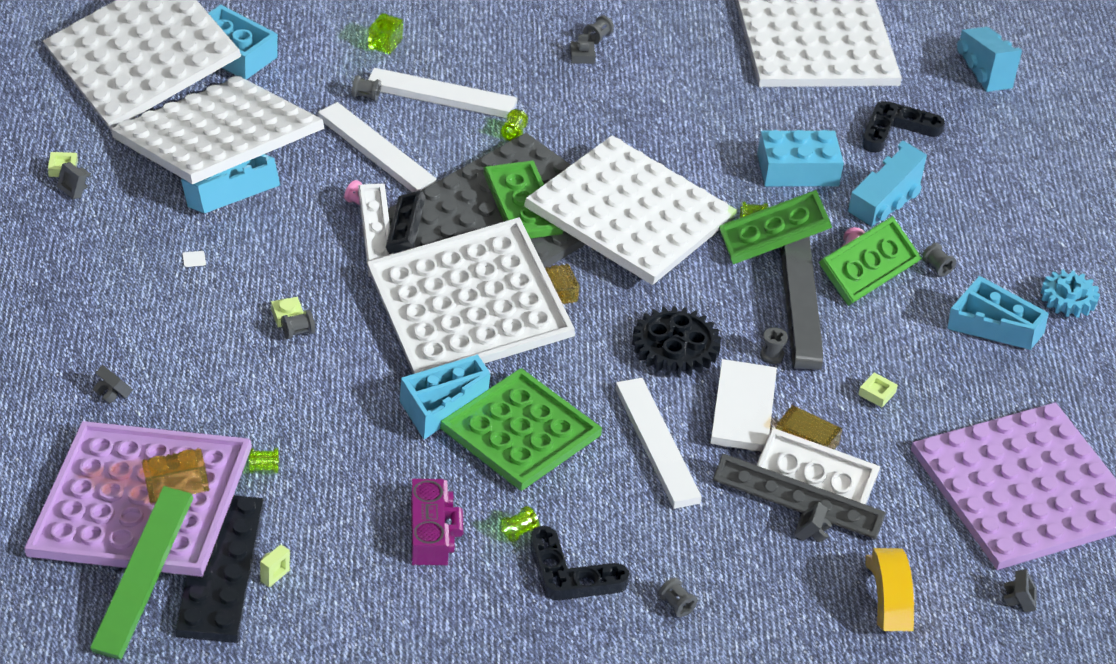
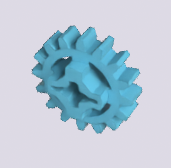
[1041,270,1100,318]

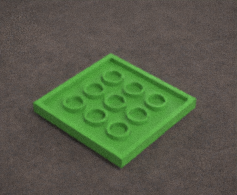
[440,368,602,491]

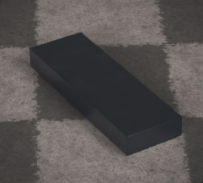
[386,191,426,254]

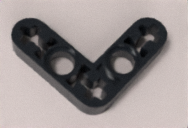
[862,101,945,153]
[530,526,629,600]

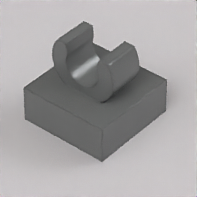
[569,34,596,64]
[57,162,91,199]
[93,365,133,404]
[794,502,832,543]
[1004,569,1037,612]

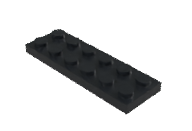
[175,495,263,643]

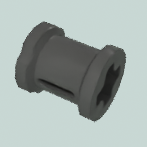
[583,15,614,45]
[351,75,381,102]
[922,243,957,277]
[281,310,315,339]
[760,327,788,364]
[658,577,698,618]

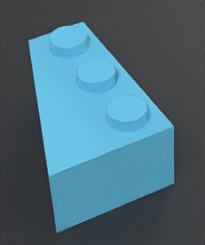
[947,276,1049,350]
[400,354,490,439]

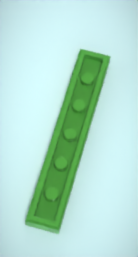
[90,486,193,660]

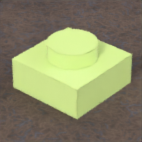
[48,152,78,177]
[271,297,303,327]
[858,372,898,407]
[260,544,290,587]

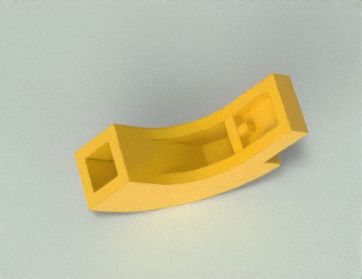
[865,548,914,631]

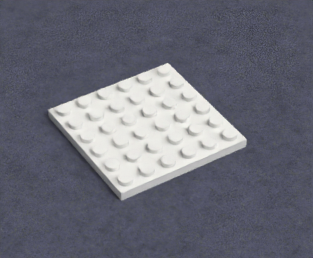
[43,0,241,130]
[735,0,902,87]
[111,76,324,184]
[524,136,737,285]
[367,217,575,374]

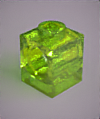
[368,13,404,55]

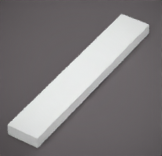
[368,68,517,119]
[318,102,437,193]
[615,378,702,509]

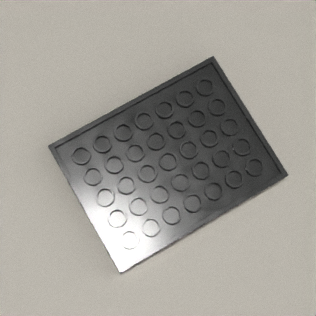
[388,133,586,269]

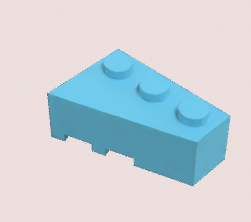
[957,27,1022,92]
[848,140,927,227]
[181,154,280,213]

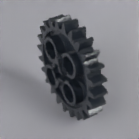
[632,306,721,377]

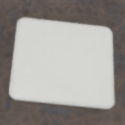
[183,251,206,267]

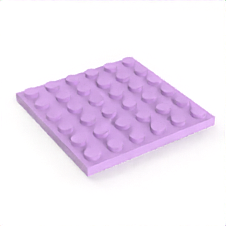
[911,403,1116,570]
[24,421,252,577]

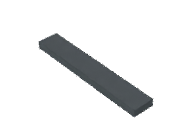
[713,453,886,540]

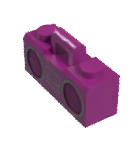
[411,479,464,565]

